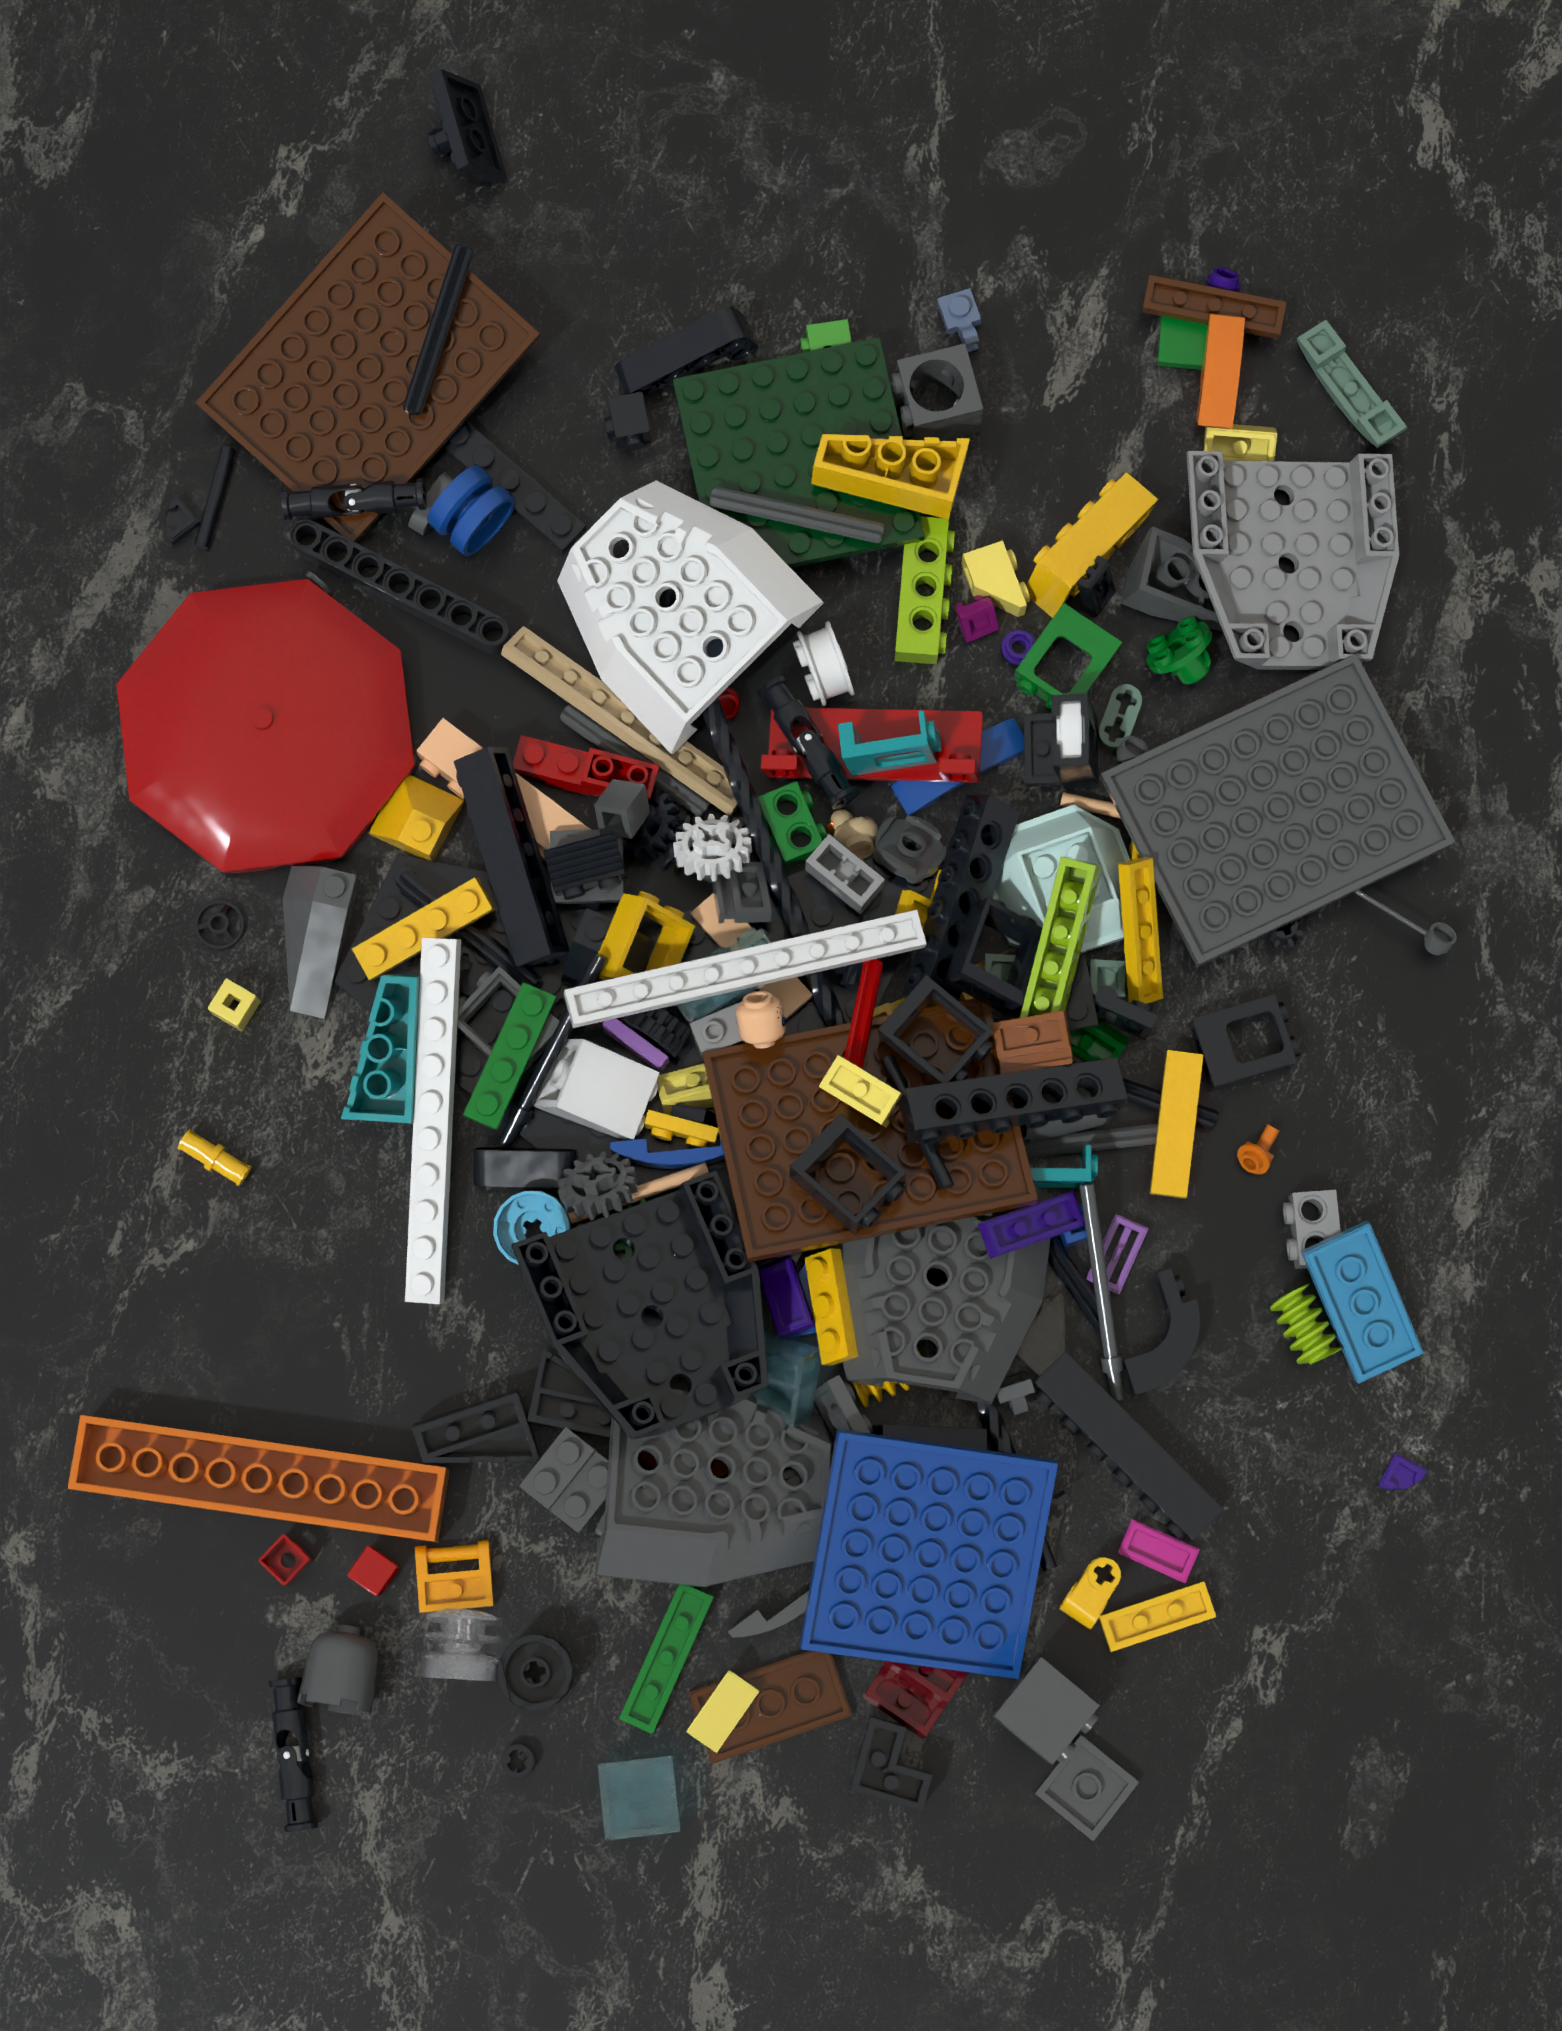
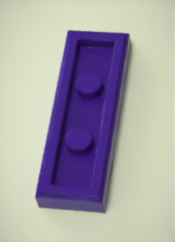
[978,1191,1085,1259]

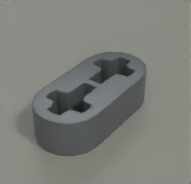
[408,472,455,537]

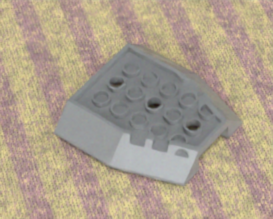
[1187,451,1399,670]

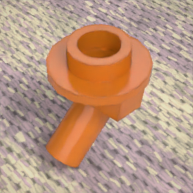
[1237,1124,1280,1174]

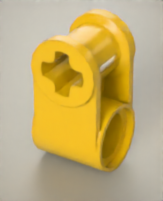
[1059,1557,1121,1629]

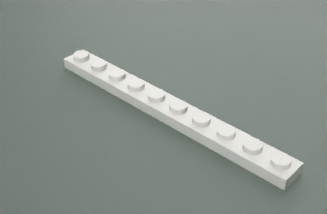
[564,910,927,1028]
[405,938,461,1304]

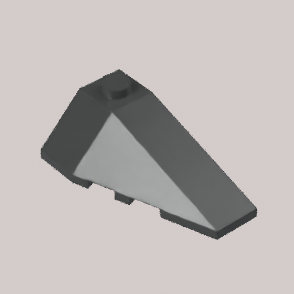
[1120,526,1223,632]
[283,866,361,1020]

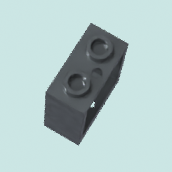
[457,966,559,1073]

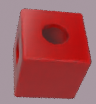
[258,1534,313,1586]
[347,1545,401,1597]

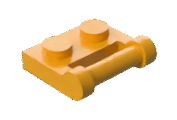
[415,1539,494,1613]

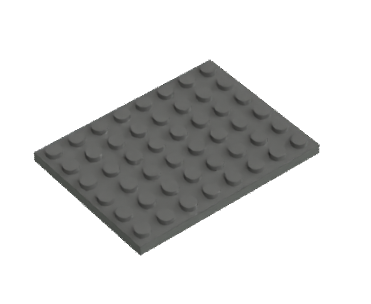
[1100,654,1455,967]

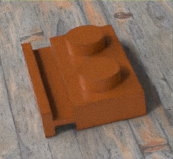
[992,1011,1075,1075]

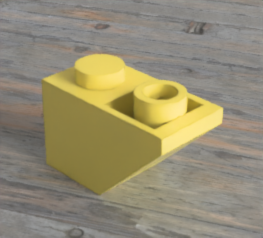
[961,540,1030,617]

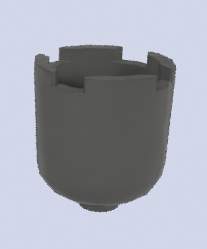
[297,1625,379,1716]

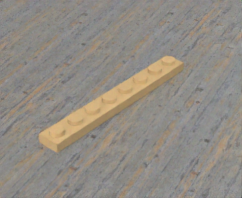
[501,626,739,816]

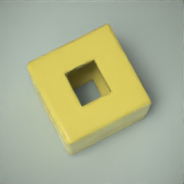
[208,978,261,1031]

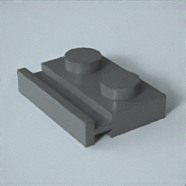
[712,862,772,923]

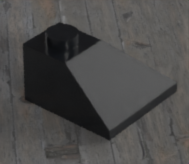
[561,908,655,987]

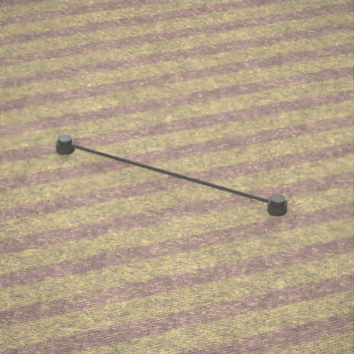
[1116,736,1457,955]

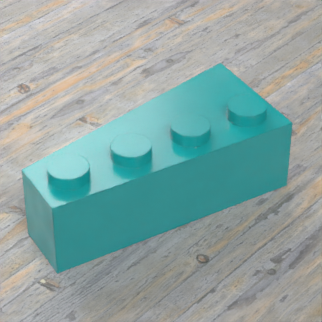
[341,974,420,1123]

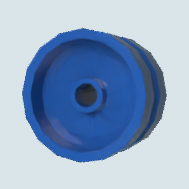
[427,465,517,556]

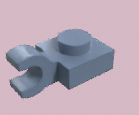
[937,288,981,353]

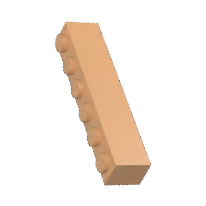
[416,718,591,862]

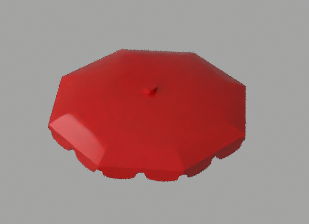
[116,579,415,873]

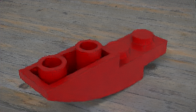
[513,735,659,800]

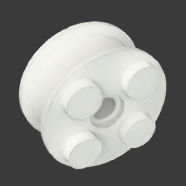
[793,621,855,706]

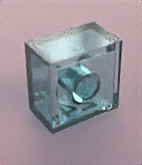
[598,1754,681,1841]

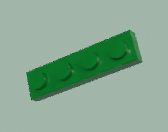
[463,982,557,1131]
[619,1585,714,1734]

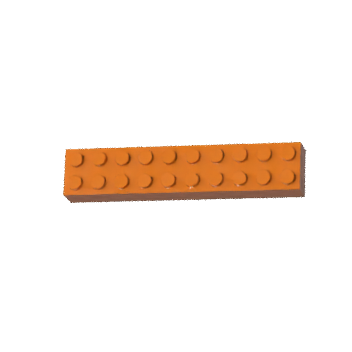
[68,1415,450,1543]

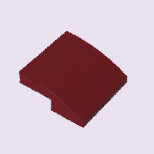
[862,1661,968,1739]

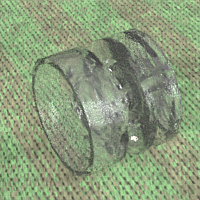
[420,1608,503,1682]

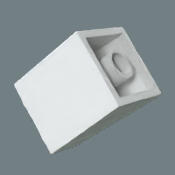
[533,1039,660,1140]

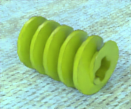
[1270,1284,1342,1365]

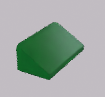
[1070,1020,1130,1062]

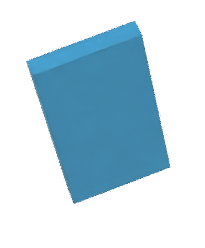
[1301,1221,1424,1384]

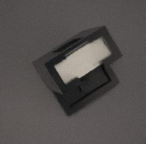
[1024,693,1099,789]

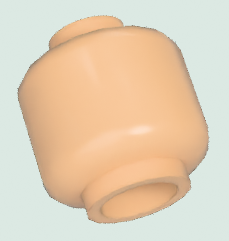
[736,991,786,1049]

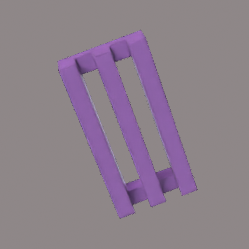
[602,1018,669,1072]
[1085,1214,1148,1295]

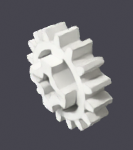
[673,814,752,882]

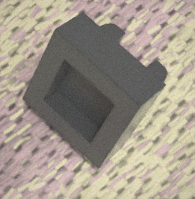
[995,1370,1035,1415]

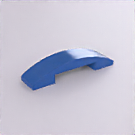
[891,718,1024,816]
[610,1139,725,1169]

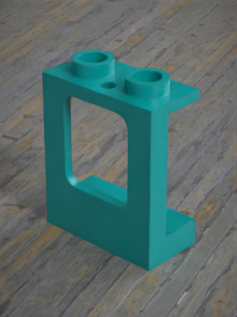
[838,710,942,776]
[1030,1145,1098,1189]

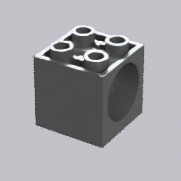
[891,344,983,441]
[990,1656,1100,1765]

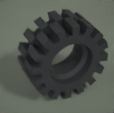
[622,1008,692,1057]

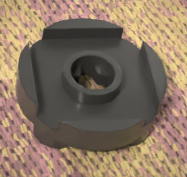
[873,815,946,884]

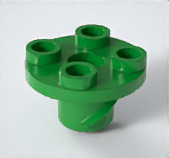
[1146,616,1212,685]

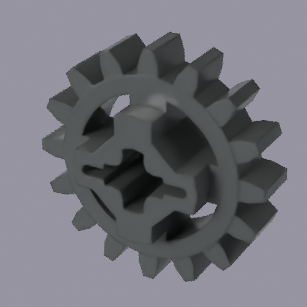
[558,1152,638,1220]

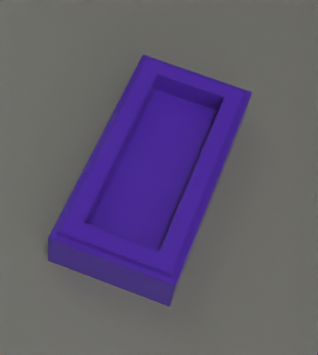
[759,1257,815,1340]

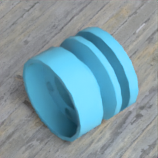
[493,1191,572,1265]

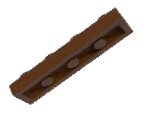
[1141,275,1287,339]

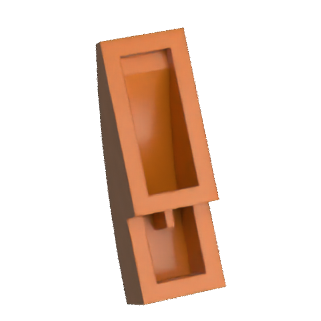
[1196,313,1245,429]

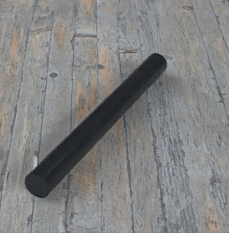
[880,1055,954,1190]

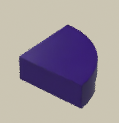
[1377,1453,1428,1490]

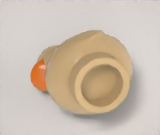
[826,809,878,860]

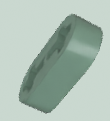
[1098,684,1142,752]

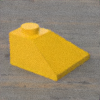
[369,775,465,862]

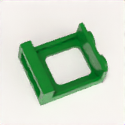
[1013,603,1122,711]

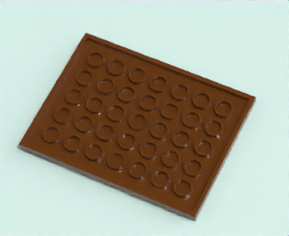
[195,192,541,543]
[702,998,1038,1263]

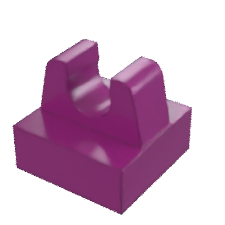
[956,595,999,643]

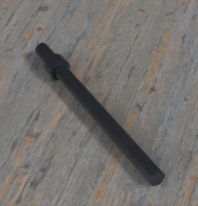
[498,952,608,1148]

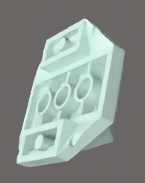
[992,805,1130,954]

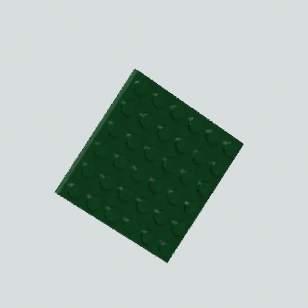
[673,337,925,568]

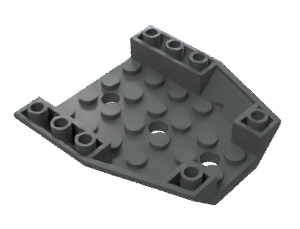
[828,1187,1055,1404]
[595,1377,831,1587]

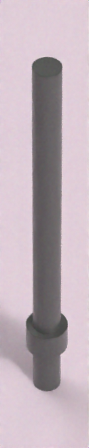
[1080,1183,1125,1401]

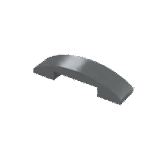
[728,1591,809,1638]

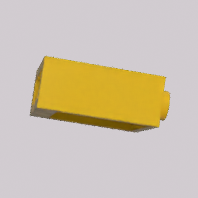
[599,891,695,981]

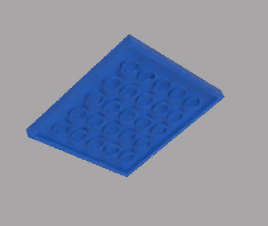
[799,1429,1058,1679]

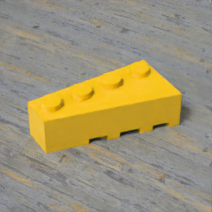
[811,434,970,520]
[1026,472,1158,618]

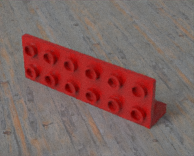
[761,708,983,783]

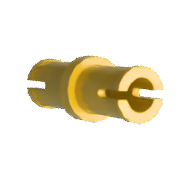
[177,1129,251,1186]

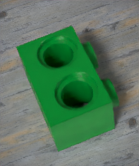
[758,781,827,869]

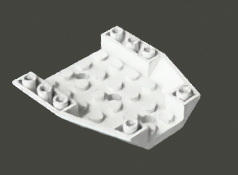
[557,481,824,755]

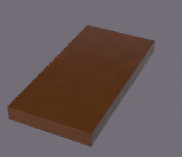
[688,1651,852,1764]

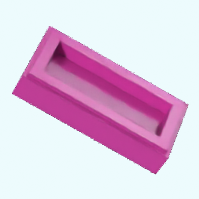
[1117,1519,1200,1583]

